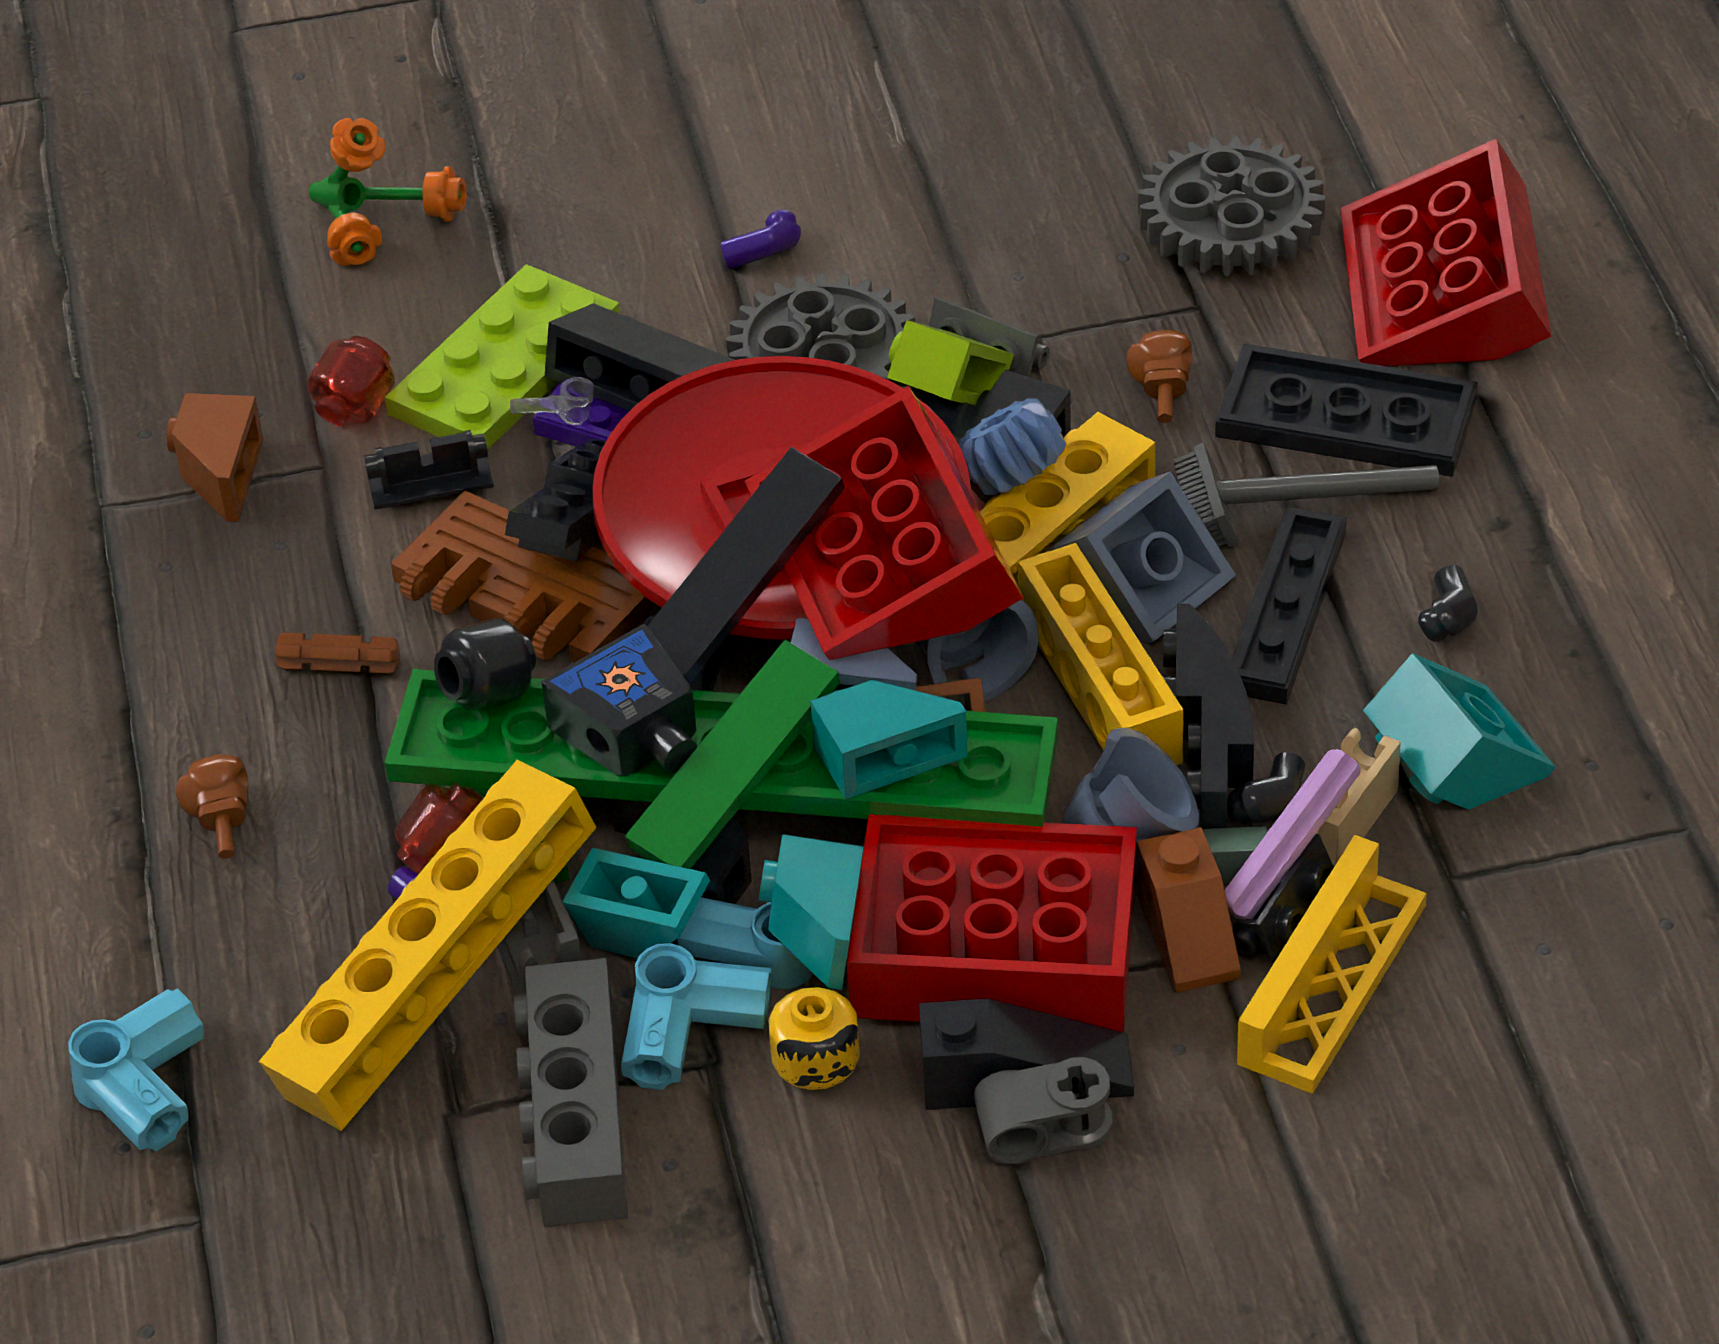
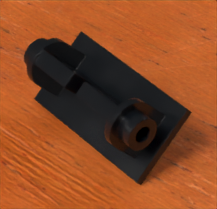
[364,430,494,510]
[1232,834,1335,964]

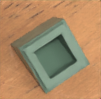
[1202,827,1267,884]

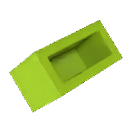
[887,320,1014,406]

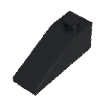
[919,999,1134,1110]

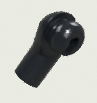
[1418,565,1478,642]
[1227,752,1305,824]

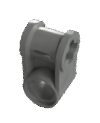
[974,1057,1113,1165]

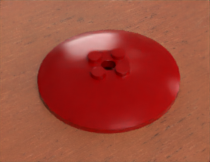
[593,356,971,640]

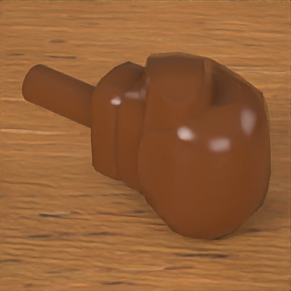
[1126,330,1192,423]
[175,754,249,859]

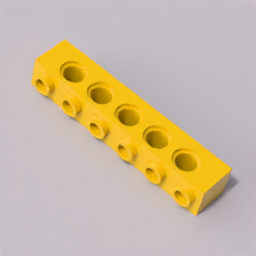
[258,760,597,1131]

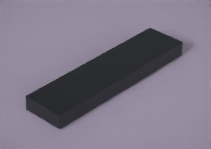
[647,447,845,684]
[1232,507,1347,705]

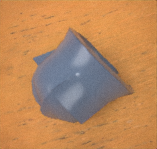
[917,600,1039,702]
[1062,728,1199,874]

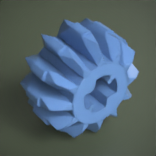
[958,399,1066,495]

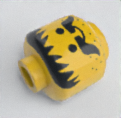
[768,987,860,1090]

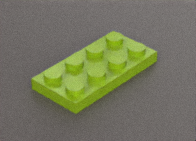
[385,264,620,450]

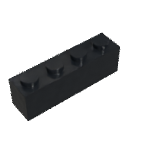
[544,303,735,411]

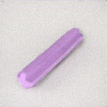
[1224,749,1361,920]

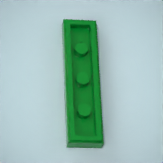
[625,640,840,869]

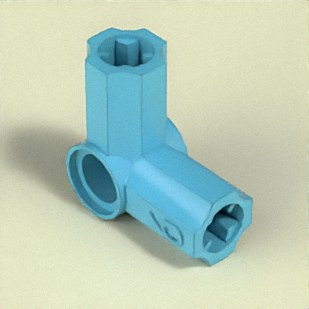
[677,897,813,989]
[621,943,772,1090]
[68,988,204,1152]

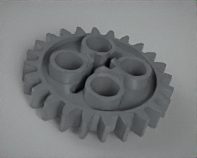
[1138,136,1325,276]
[726,273,915,387]

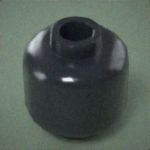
[434,619,536,711]

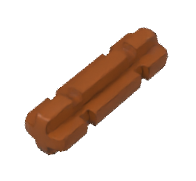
[275,632,400,674]

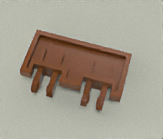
[391,491,656,663]

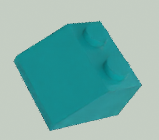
[1363,653,1556,810]

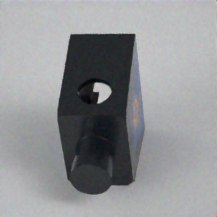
[541,624,697,776]

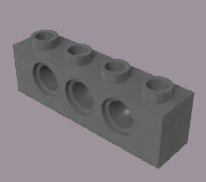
[514,958,628,1227]

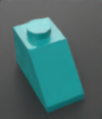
[811,680,968,799]
[759,835,863,990]
[562,848,710,958]

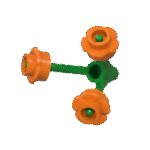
[309,118,467,266]

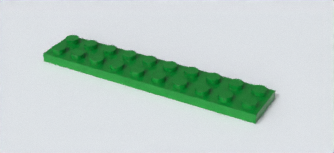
[384,669,1058,827]

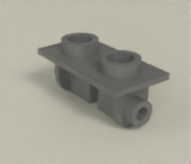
[929,297,1050,377]

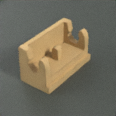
[1316,728,1401,866]

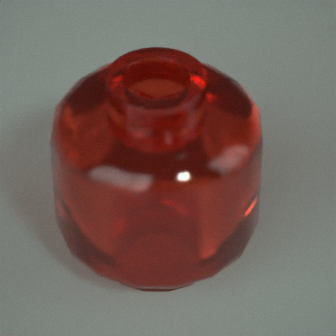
[306,335,395,426]
[394,782,484,874]

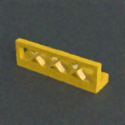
[1237,835,1427,1094]

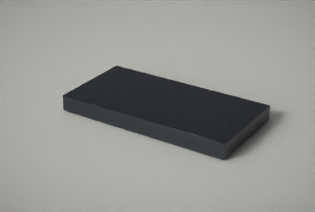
[1215,344,1478,477]

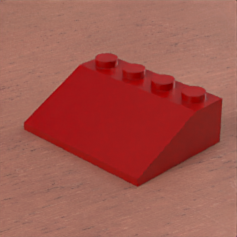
[1340,138,1552,366]
[744,385,1024,660]
[847,814,1137,1032]

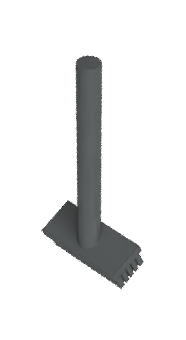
[1173,443,1439,547]

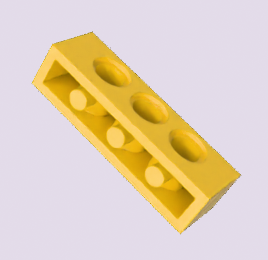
[980,412,1156,585]
[1018,543,1183,765]

